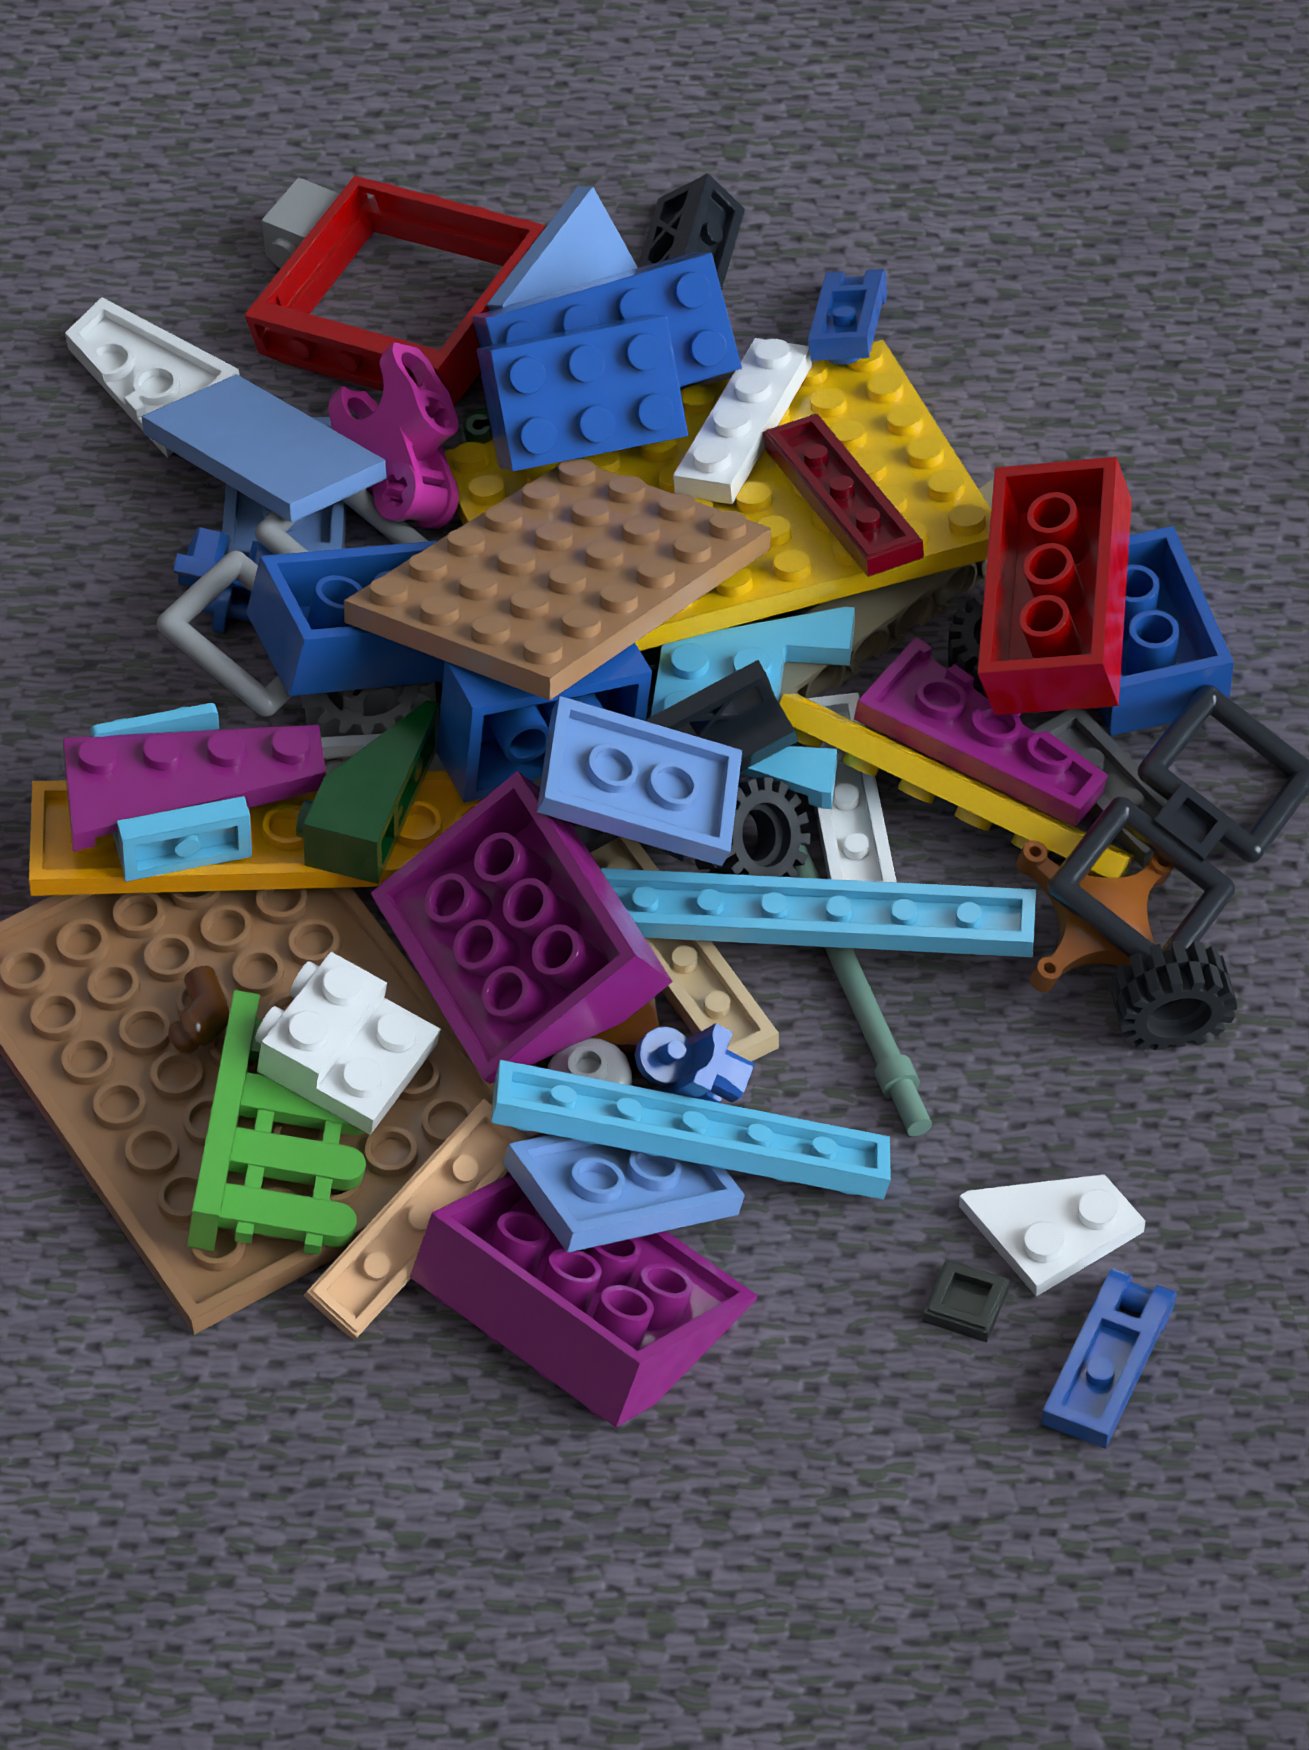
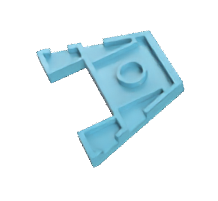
[651,607,855,809]

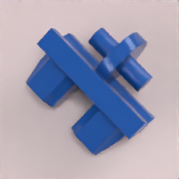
[173,527,274,634]
[635,1023,754,1103]

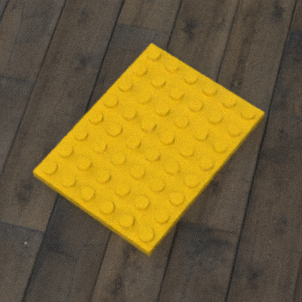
[444,340,991,651]

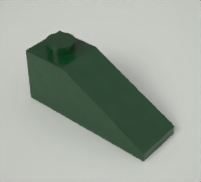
[296,700,439,884]

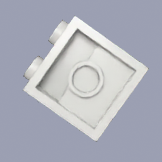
[255,952,441,1135]

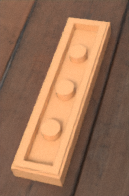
[303,1099,528,1340]

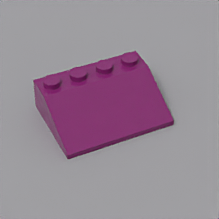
[371,771,673,1084]
[410,1174,758,1427]

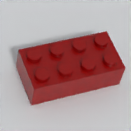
[978,456,1132,715]

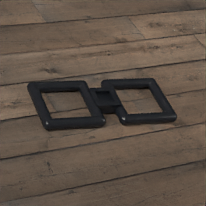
[1047,685,1309,957]

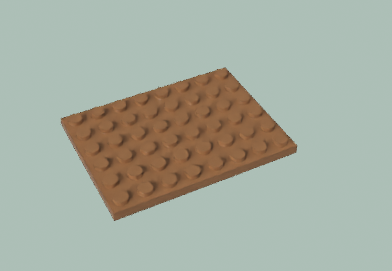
[0,887,539,1335]

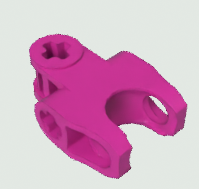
[328,342,459,529]

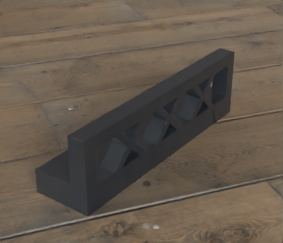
[638,173,745,290]
[532,660,799,853]

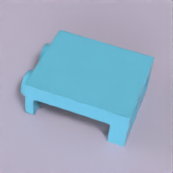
[90,703,252,881]

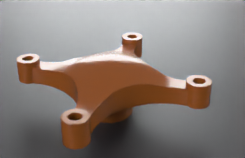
[1015,840,1174,992]

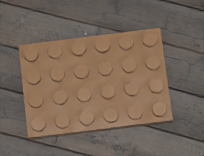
[344,458,771,701]

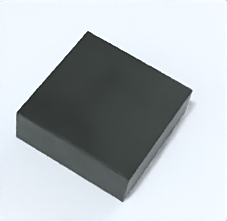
[923,1259,1010,1342]

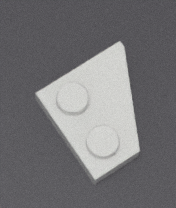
[959,1174,1145,1296]

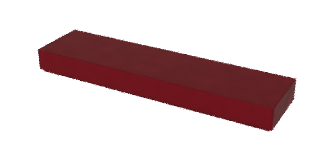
[763,414,924,577]

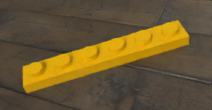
[779,693,1134,878]

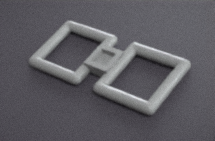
[156,489,428,717]

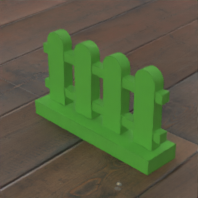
[187,990,366,1255]

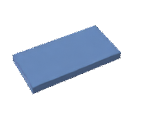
[142,374,387,523]

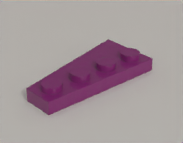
[854,636,1108,827]
[63,725,326,852]

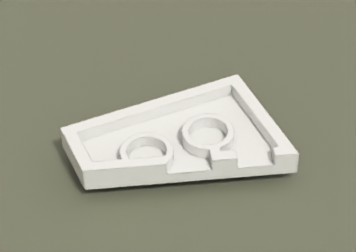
[65,297,239,458]

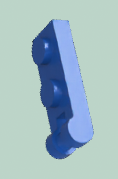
[808,269,887,365]
[1042,1268,1177,1449]

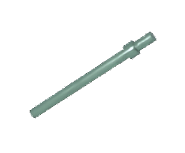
[793,845,932,1136]

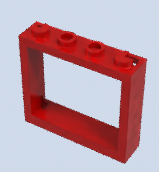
[244,175,547,407]

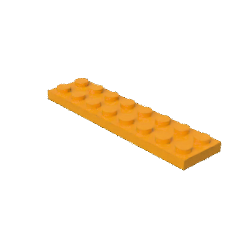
[29,771,484,896]

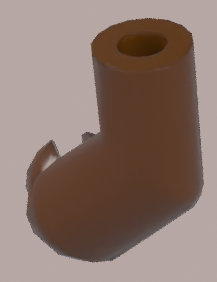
[168,965,230,1054]

